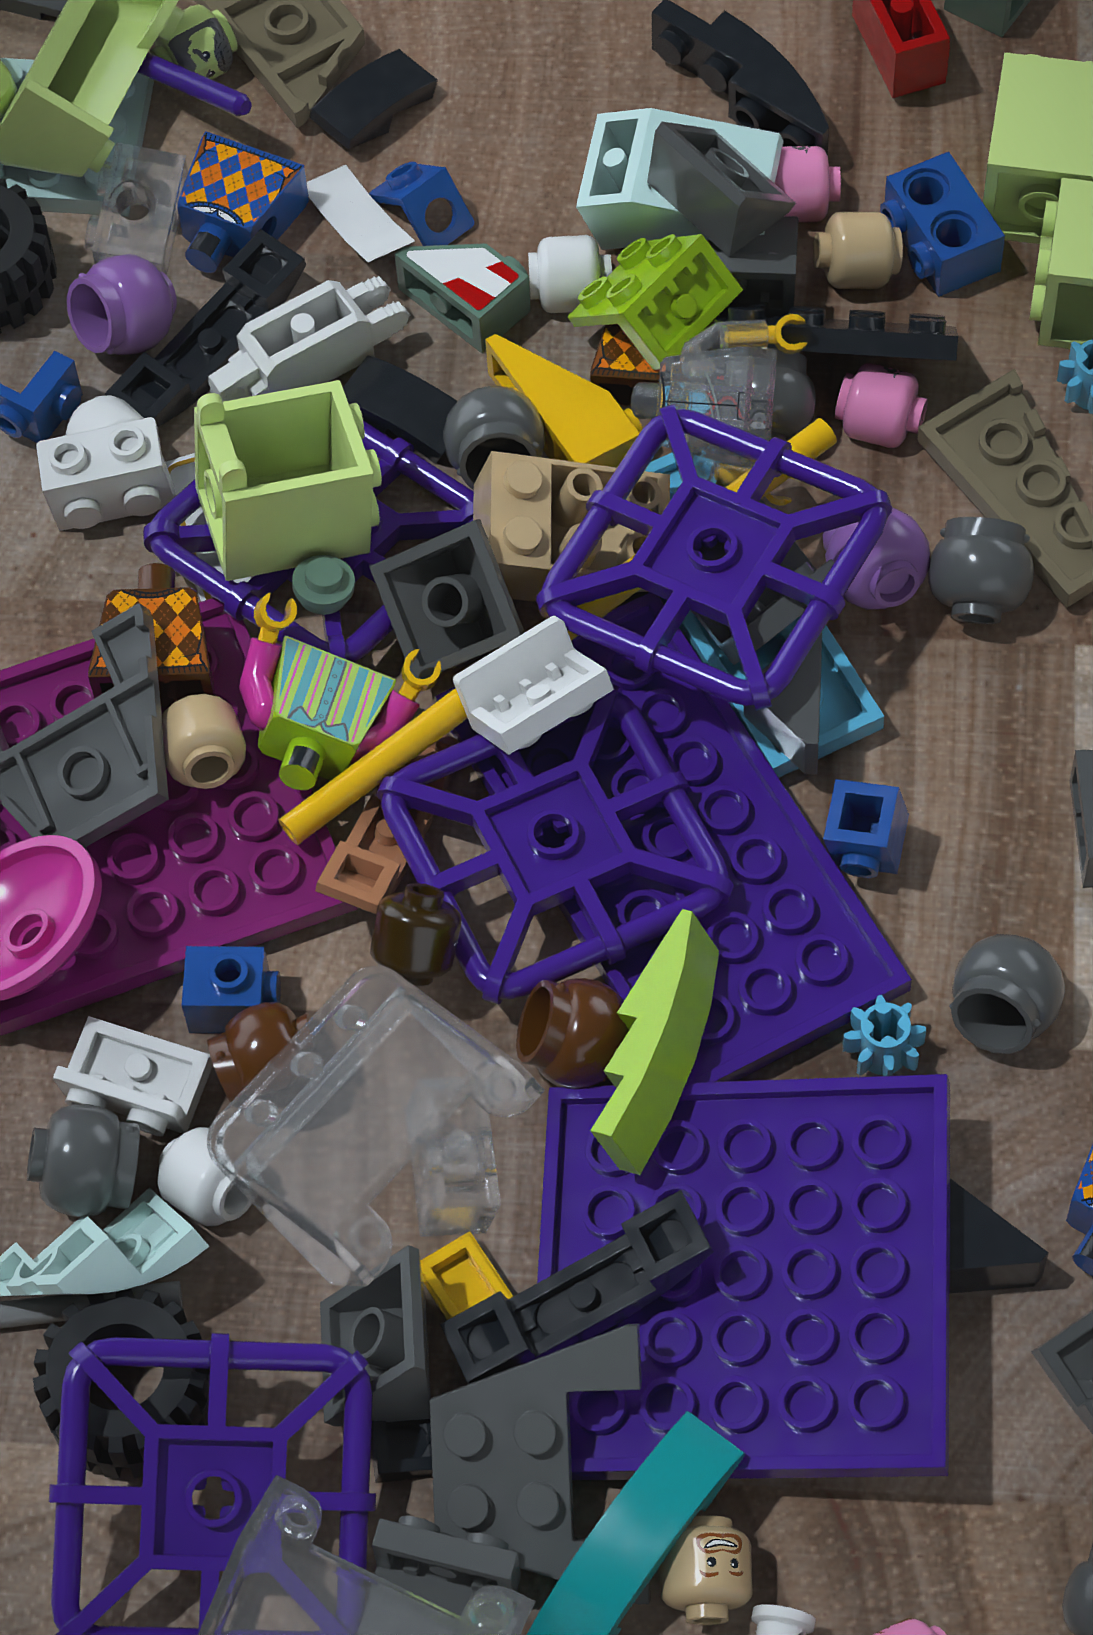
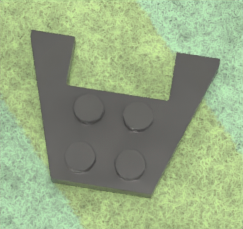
[0,603,169,848]
[430,1323,651,1604]

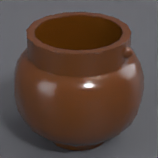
[516,978,629,1089]
[207,1002,328,1118]

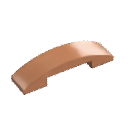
[315,735,459,914]

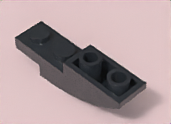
[651,0,829,156]

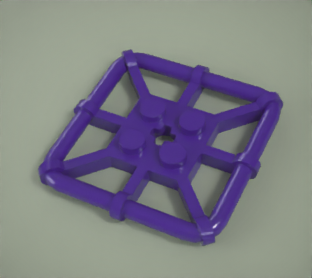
[536,404,893,711]
[143,421,474,663]
[377,684,734,1005]
[49,1333,376,1635]

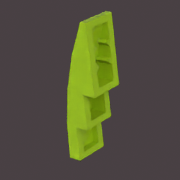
[590,909,719,1175]

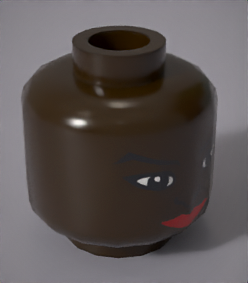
[370,883,461,986]

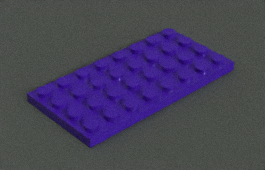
[435,592,912,1083]

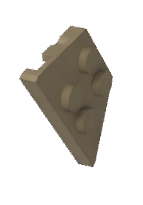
[194,0,365,128]

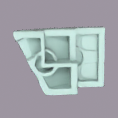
[0,1188,209,1296]

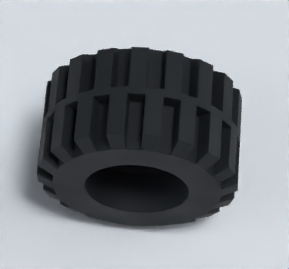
[0,178,57,334]
[33,1288,210,1479]

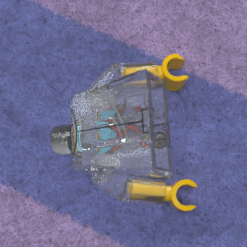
[631,314,807,506]

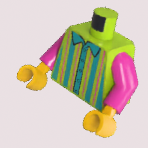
[239,593,441,790]

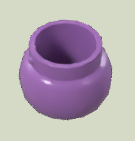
[67,254,177,355]
[822,507,930,610]

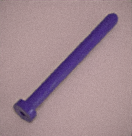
[138,52,252,116]

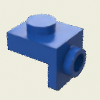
[0,351,83,443]

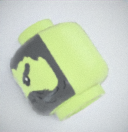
[149,5,238,80]

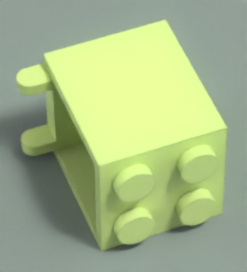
[983,52,1093,244]
[1029,178,1093,349]
[194,380,382,581]

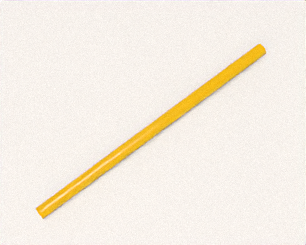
[278,418,837,845]

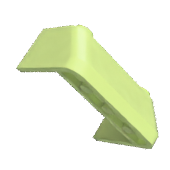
[0,0,185,177]

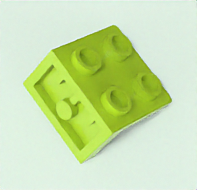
[567,234,743,370]

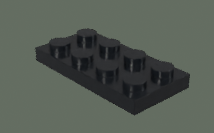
[713,303,958,361]

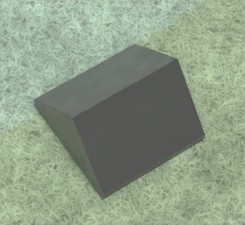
[647,121,796,257]
[369,519,525,679]
[320,1245,431,1426]

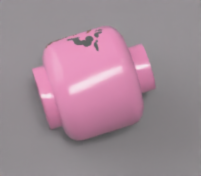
[775,146,841,222]
[835,363,928,448]

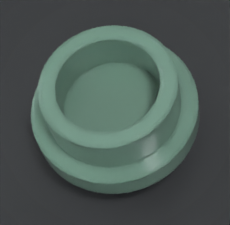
[292,555,355,615]

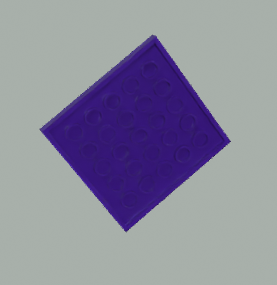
[537,1074,950,1481]

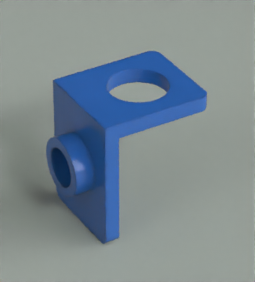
[369,161,474,246]

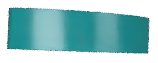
[527,1411,746,1635]

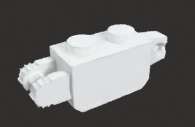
[208,276,411,402]

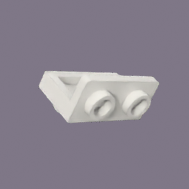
[36,417,176,531]
[453,616,614,755]
[53,1016,213,1136]

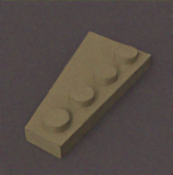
[917,369,1093,608]

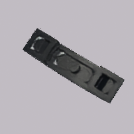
[105,229,306,427]
[440,1190,714,1384]

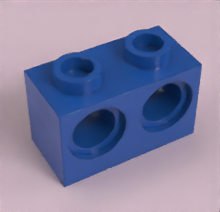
[880,151,1005,297]

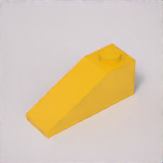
[485,334,643,467]

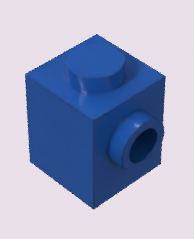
[823,779,909,878]
[181,946,281,1033]

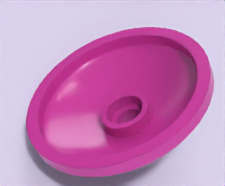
[0,835,102,1001]

